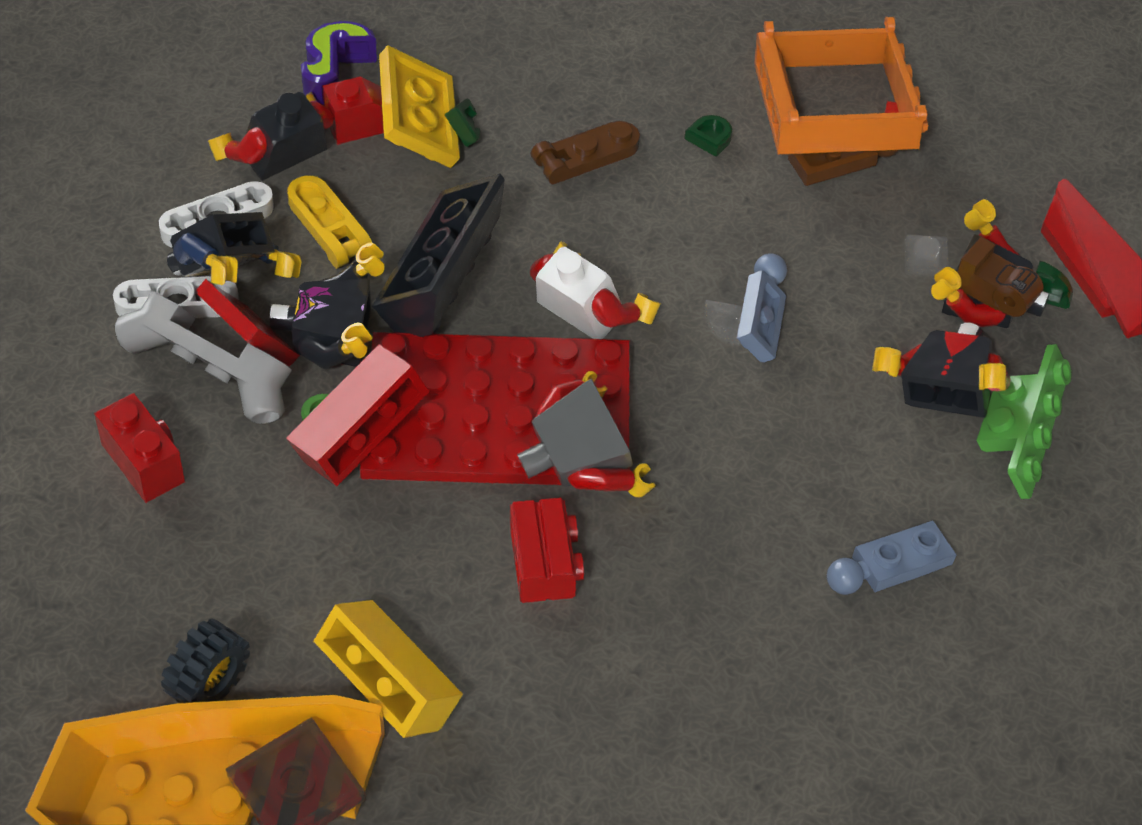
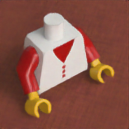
[530,241,661,339]

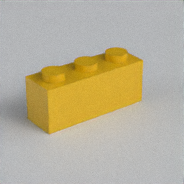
[314,600,463,738]

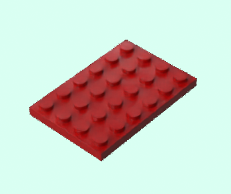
[360,332,629,485]

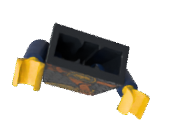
[167,212,301,285]

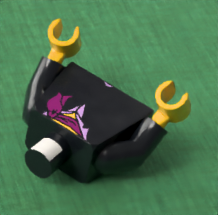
[270,242,384,369]

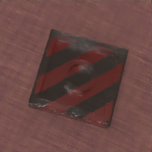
[225,717,366,825]

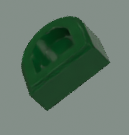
[684,115,732,157]

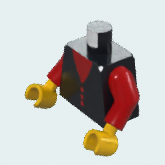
[208,92,334,181]
[931,199,1050,328]
[872,323,1010,418]

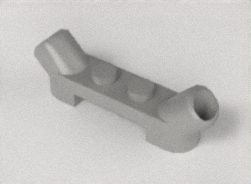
[115,291,292,424]

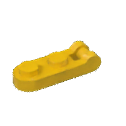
[287,176,372,269]

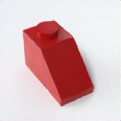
[323,76,384,145]

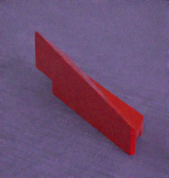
[1041,179,1142,339]

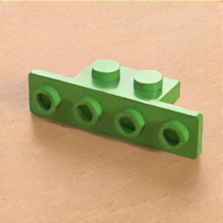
[976,344,1071,499]

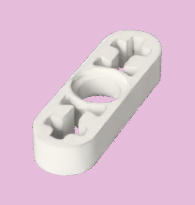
[159,181,274,247]
[113,276,239,318]

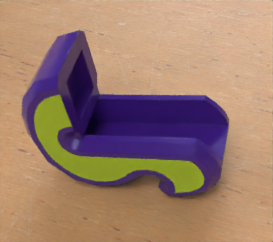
[301,21,377,105]

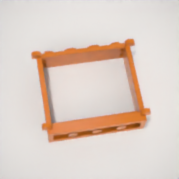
[755,17,928,155]

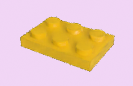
[379,45,460,168]

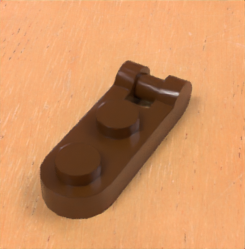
[530,121,640,184]

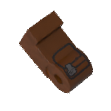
[958,237,1043,317]

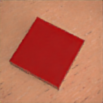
[196,279,300,366]

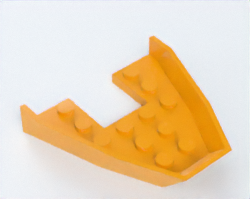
[25,695,385,825]

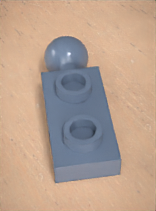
[737,253,787,362]
[827,521,956,595]

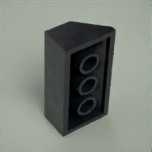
[372,173,505,337]

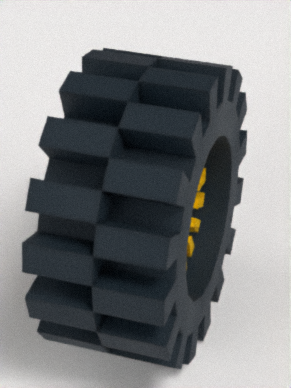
[161,619,250,703]

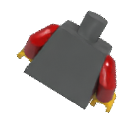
[517,371,656,497]

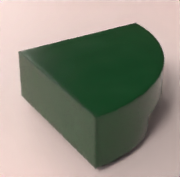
[444,98,480,147]
[1036,261,1073,309]

